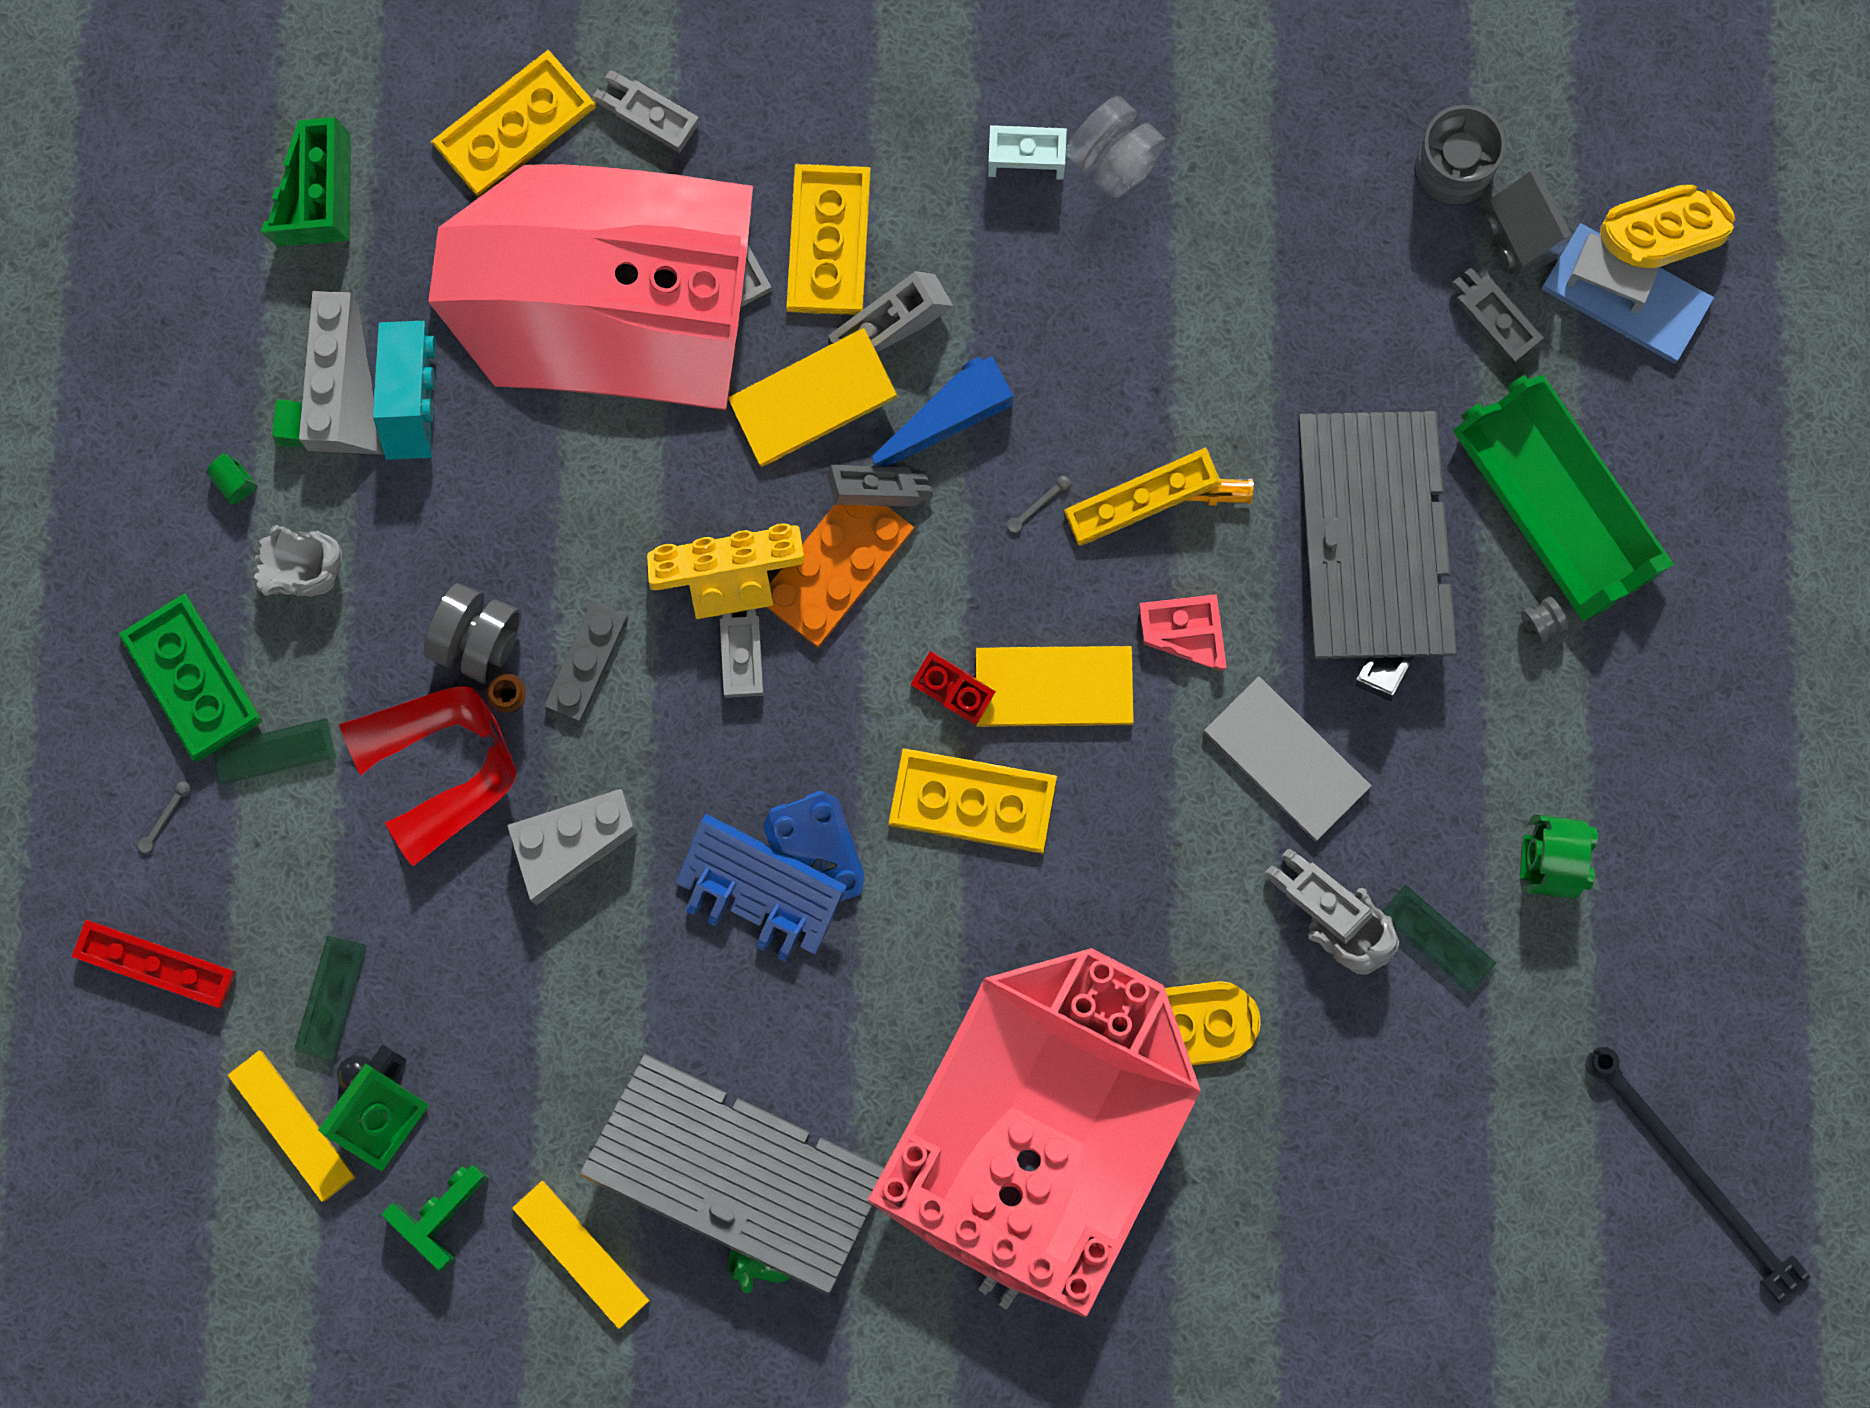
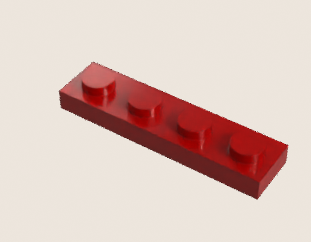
[71,920,237,1009]

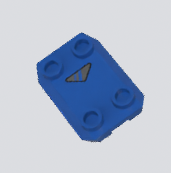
[763,791,864,902]

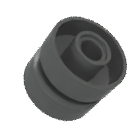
[1415,105,1506,204]
[423,583,521,685]

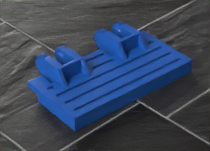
[675,814,847,962]

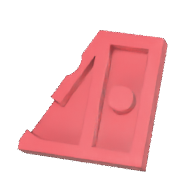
[1139,594,1227,671]

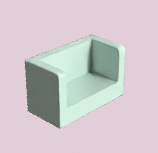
[988,126,1066,180]

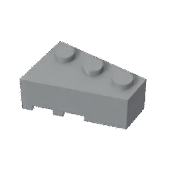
[508,789,638,906]

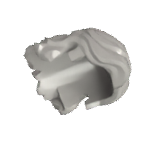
[253,525,342,597]
[1308,888,1399,975]

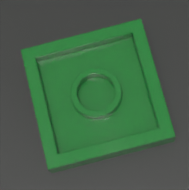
[318,1063,429,1171]

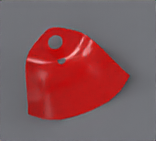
[339,686,516,866]

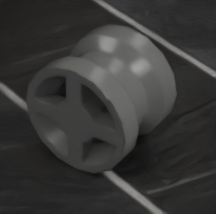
[1521,596,1569,645]

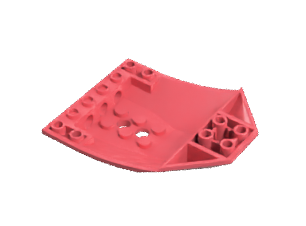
[428,164,753,410]
[867,948,1201,1318]

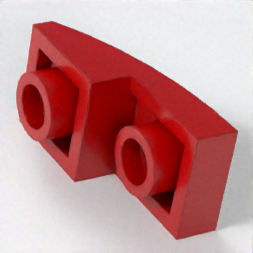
[910,651,996,725]

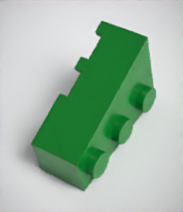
[260,117,351,246]

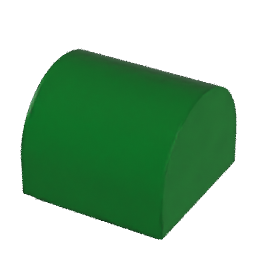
[272,399,304,447]
[206,453,258,504]

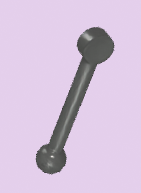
[1007,476,1071,533]
[138,781,191,853]

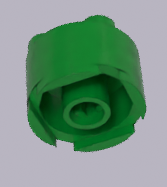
[1520,814,1598,899]

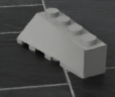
[299,291,384,455]

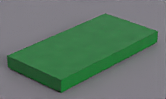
[118,593,263,763]

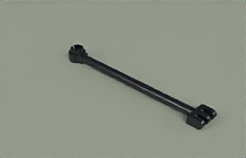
[1586,1047,1811,1304]

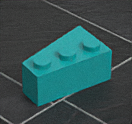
[373,321,437,460]

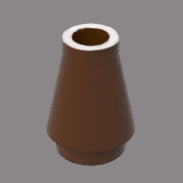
[487,674,526,712]

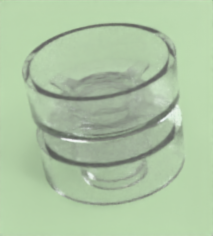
[1065,95,1168,200]

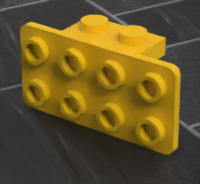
[647,524,805,619]

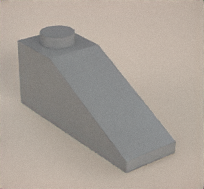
[828,271,953,352]

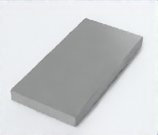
[1203,676,1372,842]

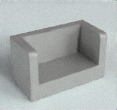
[1566,233,1660,314]

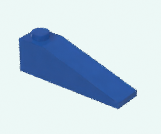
[872,356,1013,467]

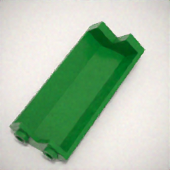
[1452,374,1674,622]

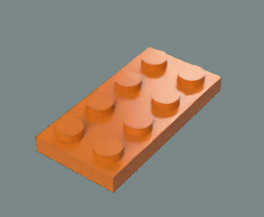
[765,505,915,649]

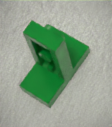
[381,1165,489,1271]

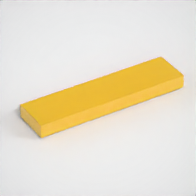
[1064,447,1222,546]
[228,1050,356,1202]
[512,1181,650,1329]

